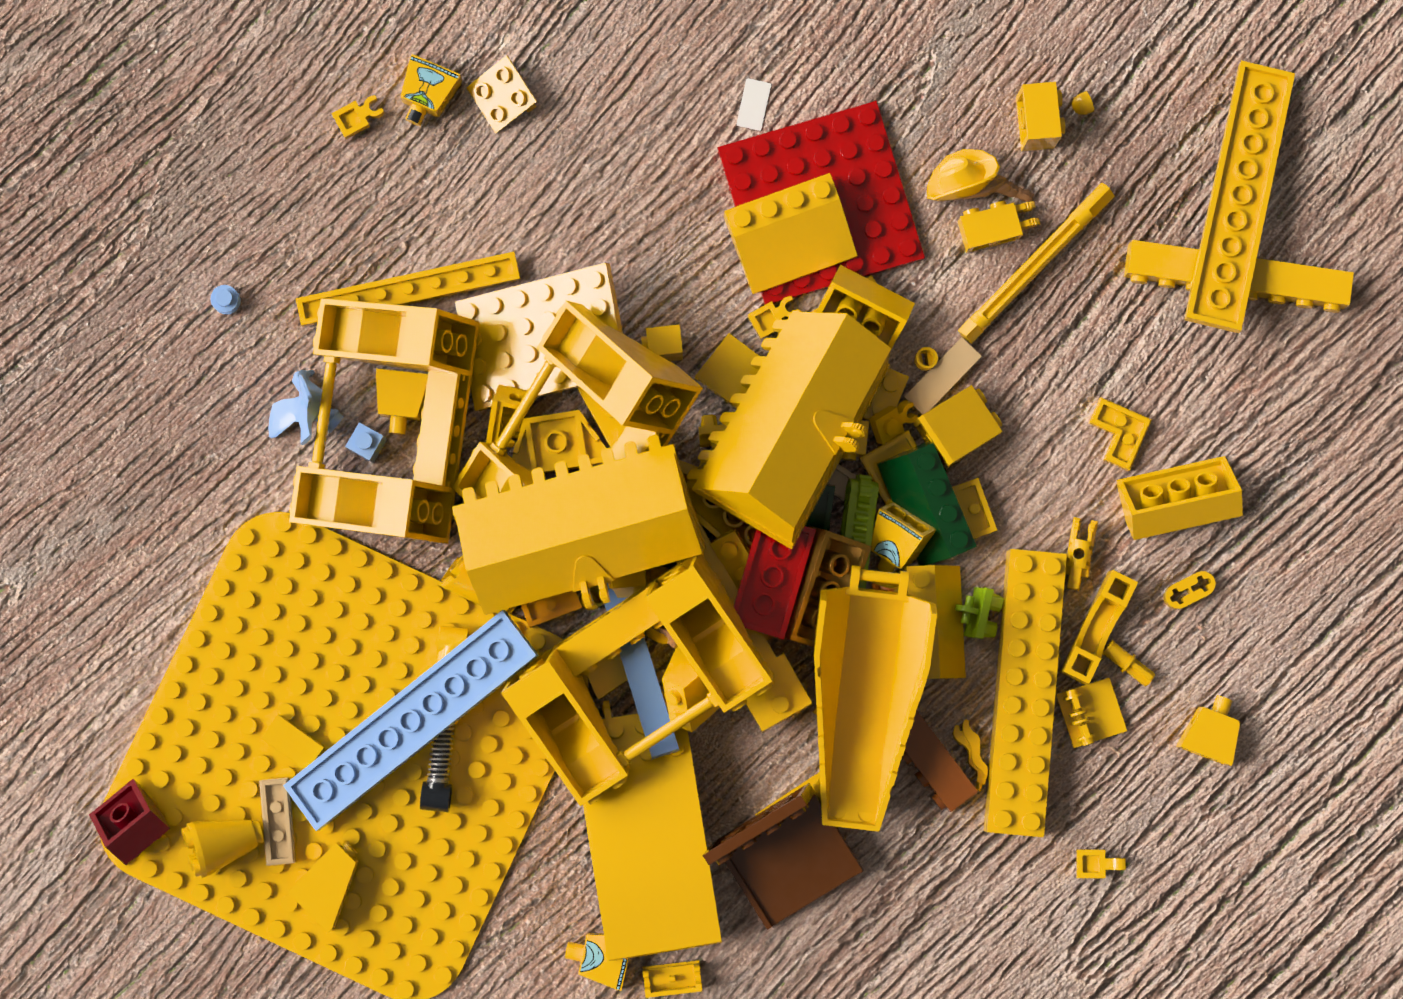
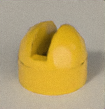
[1072,91,1094,115]
[914,347,938,371]
[580,586,604,610]

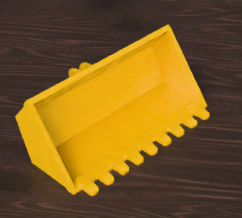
[687,310,891,549]
[452,434,706,615]

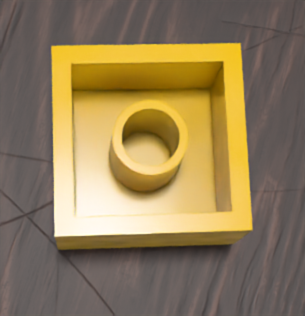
[1016,82,1065,152]

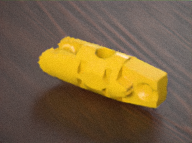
[1065,517,1099,591]

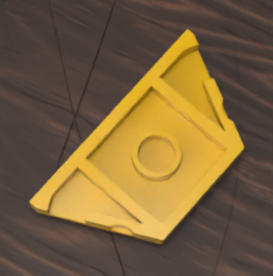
[512,410,606,473]

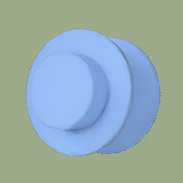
[210,285,241,315]

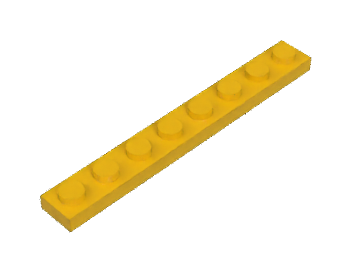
[296,252,521,327]

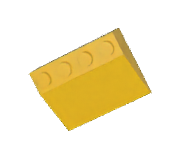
[724,173,857,295]

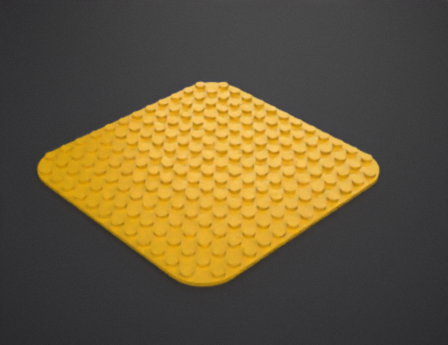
[100,512,588,999]

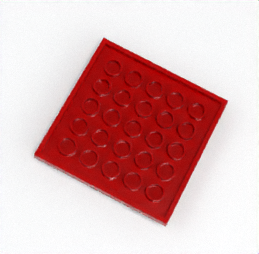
[717,101,925,305]

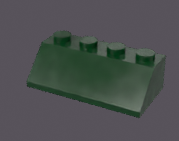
[876,442,977,566]

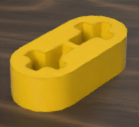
[1163,571,1216,609]

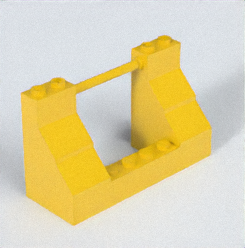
[289,298,479,544]
[452,300,703,500]
[501,554,774,806]

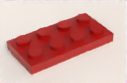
[733,526,816,640]

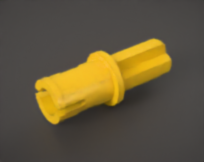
[1102,640,1155,686]

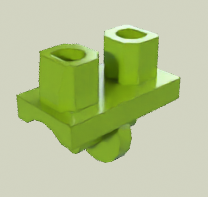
[955,587,1004,639]

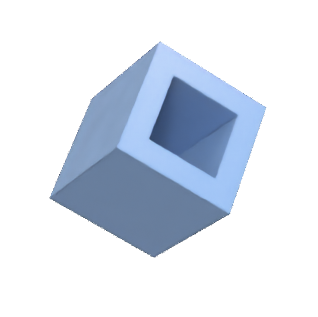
[345,422,387,464]

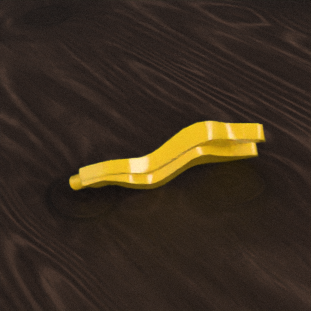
[953,719,988,792]

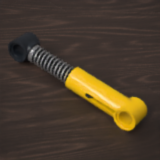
[420,626,469,813]

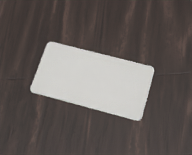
[736,78,771,131]

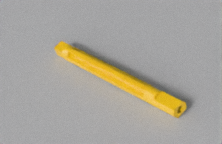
[958,183,1115,344]

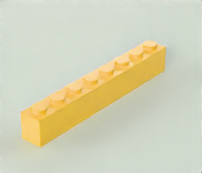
[1124,240,1354,313]

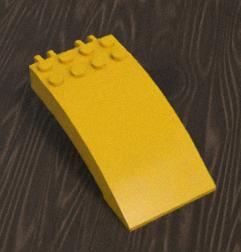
[583,691,722,961]

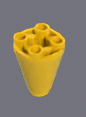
[181,820,264,878]

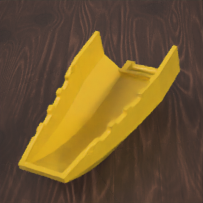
[814,565,937,832]

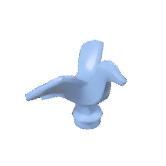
[268,370,344,445]

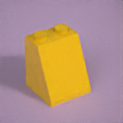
[913,385,1003,470]
[662,647,720,732]

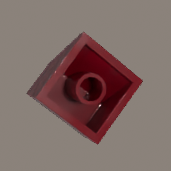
[89,779,170,865]

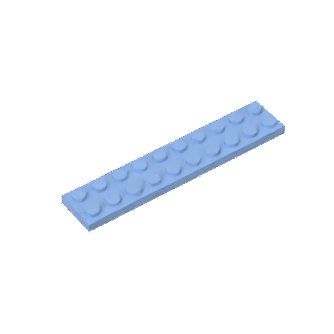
[283,610,539,831]

